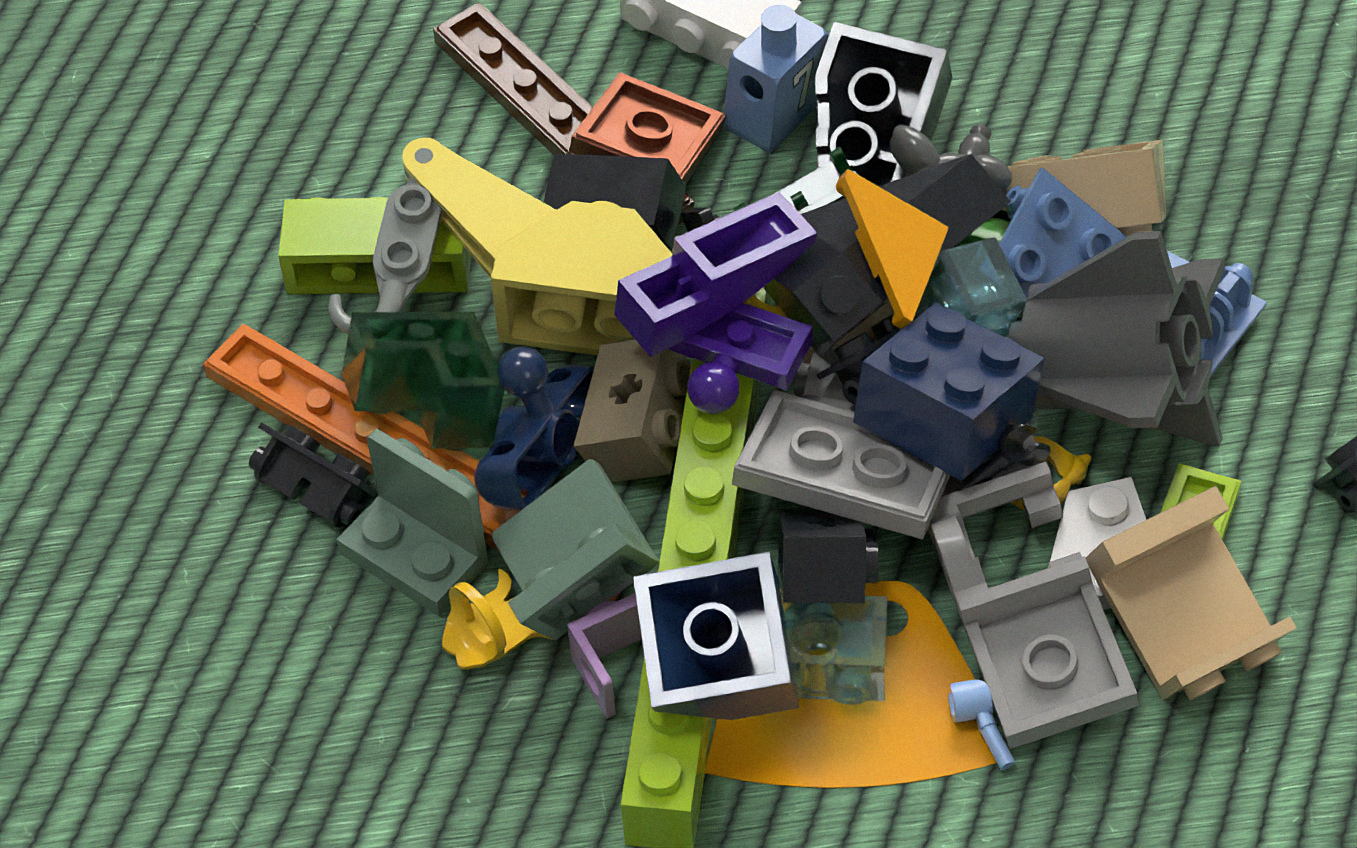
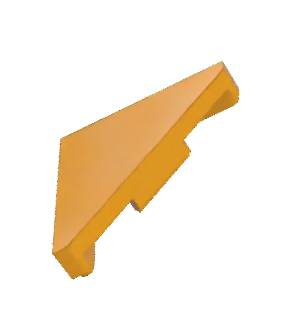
[835,169,949,329]

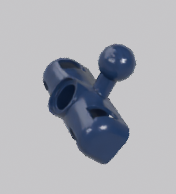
[474,347,594,511]

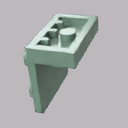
[336,429,489,617]
[492,459,660,641]

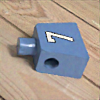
[723,5,829,154]

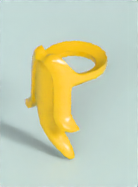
[442,569,553,670]

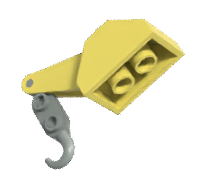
[328,138,684,357]

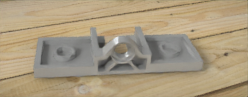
[928,423,1139,749]

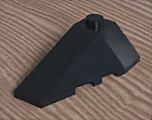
[815,22,953,186]
[763,153,1011,356]

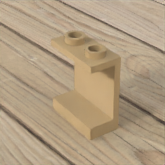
[1085,486,1296,701]

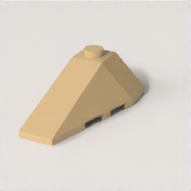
[1002,140,1166,237]

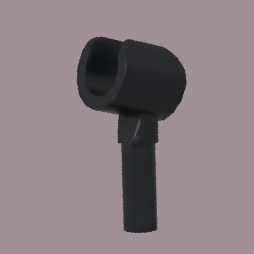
[960,424,1051,489]

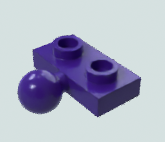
[669,303,813,414]

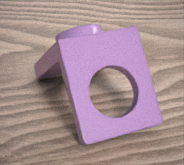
[567,593,642,719]

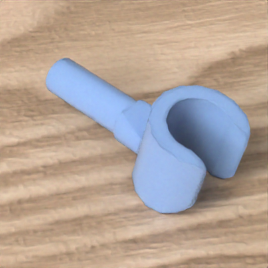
[948,679,1015,770]

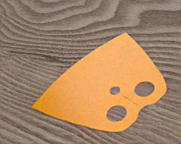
[705,581,996,788]

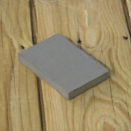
[732,390,950,540]

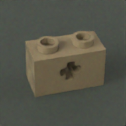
[573,339,691,483]

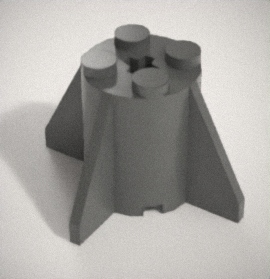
[1008,231,1225,446]

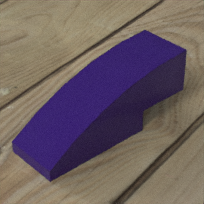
[614,192,817,357]

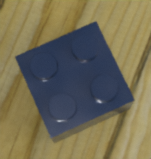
[853,303,1045,481]

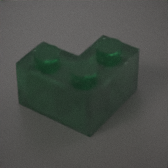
[341,312,505,451]

